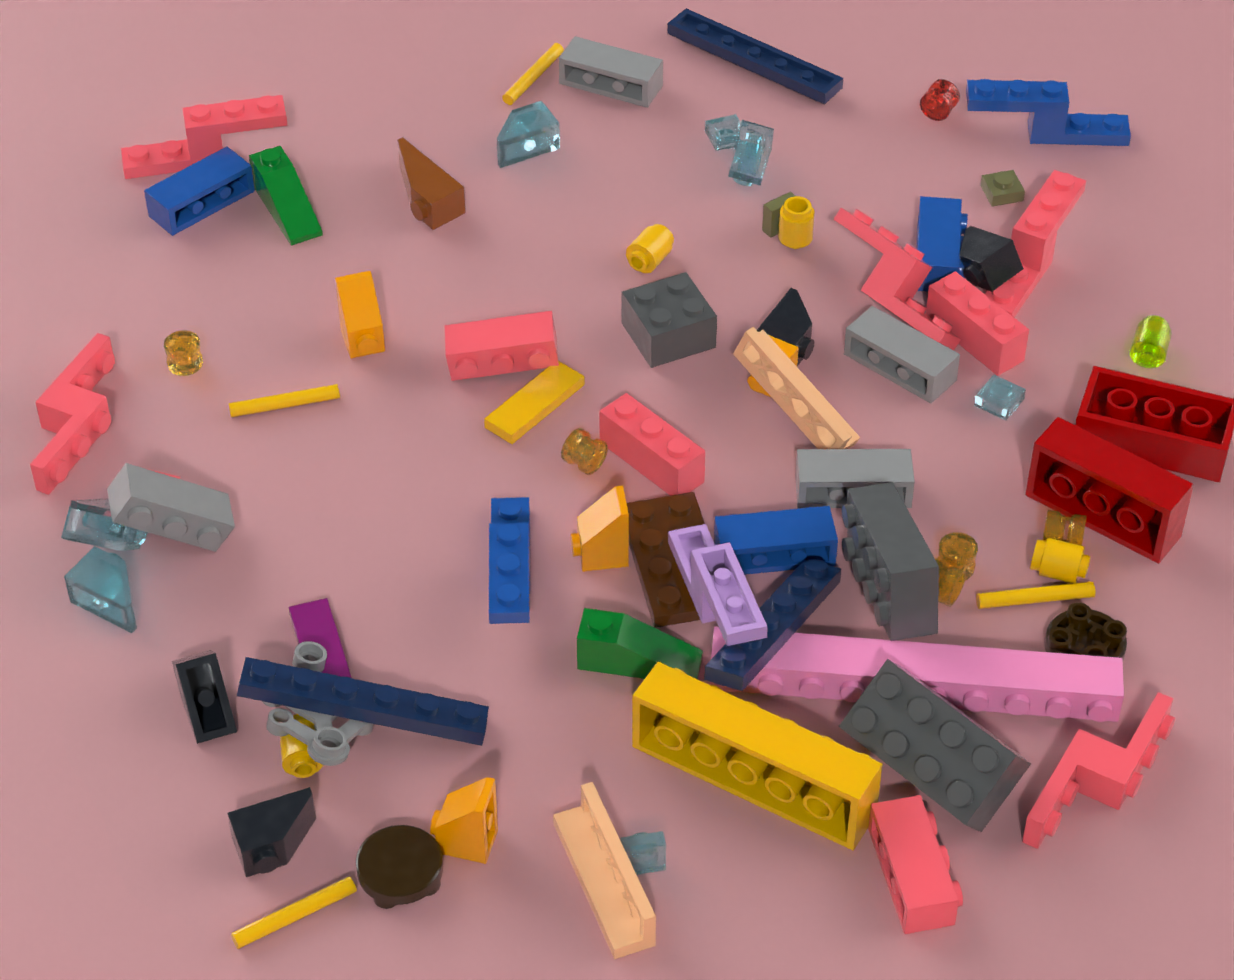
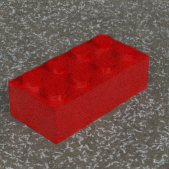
[1075,366,1234,483]
[1025,417,1194,564]

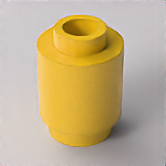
[778,196,815,249]
[626,224,674,273]
[1030,538,1091,584]
[280,714,323,778]

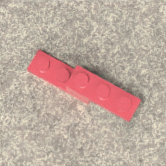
[121,95,288,179]
[985,170,1086,318]
[834,208,961,351]
[30,333,115,495]
[1022,692,1175,849]

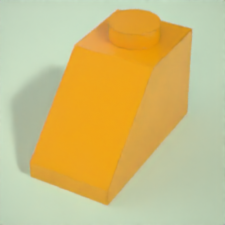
[335,271,385,359]
[570,485,629,572]
[430,777,498,864]

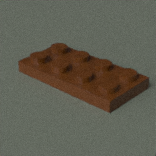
[627,492,705,628]

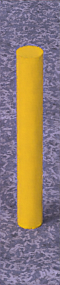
[502,43,564,105]
[228,384,340,418]
[976,581,1096,609]
[231,876,357,949]

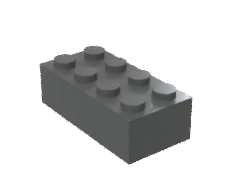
[842,482,939,641]
[839,659,1031,832]

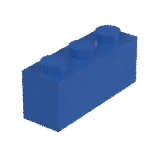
[144,146,255,236]
[916,196,968,292]
[714,506,838,575]

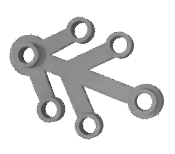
[262,641,374,766]

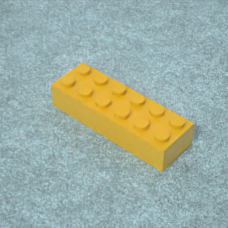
[632,662,883,851]

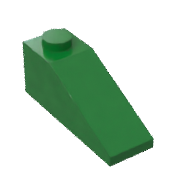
[249,146,323,246]
[577,608,703,679]

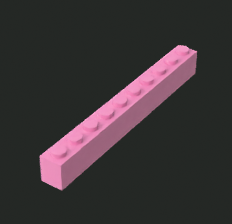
[710,626,1124,722]

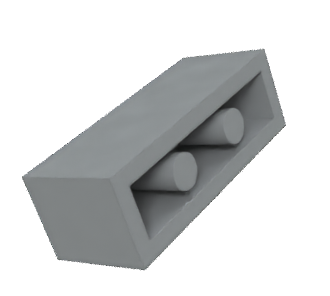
[559,36,663,108]
[844,306,960,403]
[795,449,915,508]
[107,463,235,552]

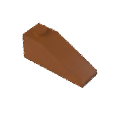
[397,137,466,230]

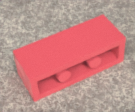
[926,271,1029,376]
[444,311,559,381]
[599,393,705,496]
[868,795,963,935]

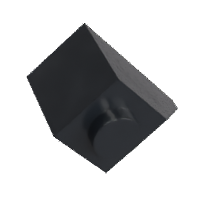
[960,226,1024,292]
[757,288,815,366]
[171,650,237,744]
[227,787,316,877]

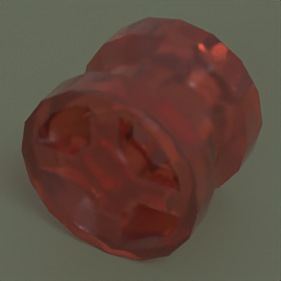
[920,79,960,121]

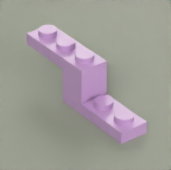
[668,524,767,646]

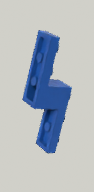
[966,79,1131,146]
[489,497,530,624]

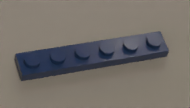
[667,8,843,104]
[704,559,841,691]
[237,657,489,746]

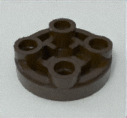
[1045,603,1127,661]
[356,825,443,909]

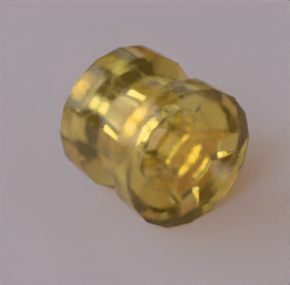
[164,330,203,376]
[561,428,608,475]
[937,532,978,582]

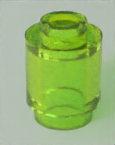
[1130,315,1172,368]

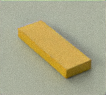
[484,361,585,444]

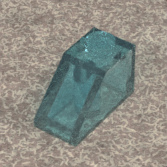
[497,101,560,168]
[728,120,774,186]
[61,498,148,551]
[64,546,137,633]

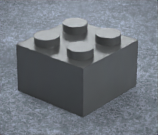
[621,272,717,368]

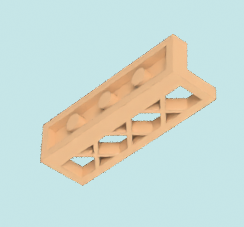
[733,327,860,449]
[553,782,656,960]

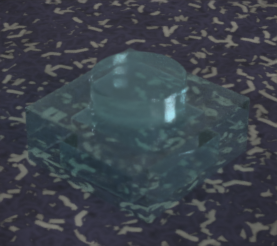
[705,114,748,151]
[974,375,1026,420]
[620,831,666,875]

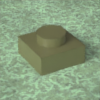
[980,170,1025,207]
[762,192,795,238]

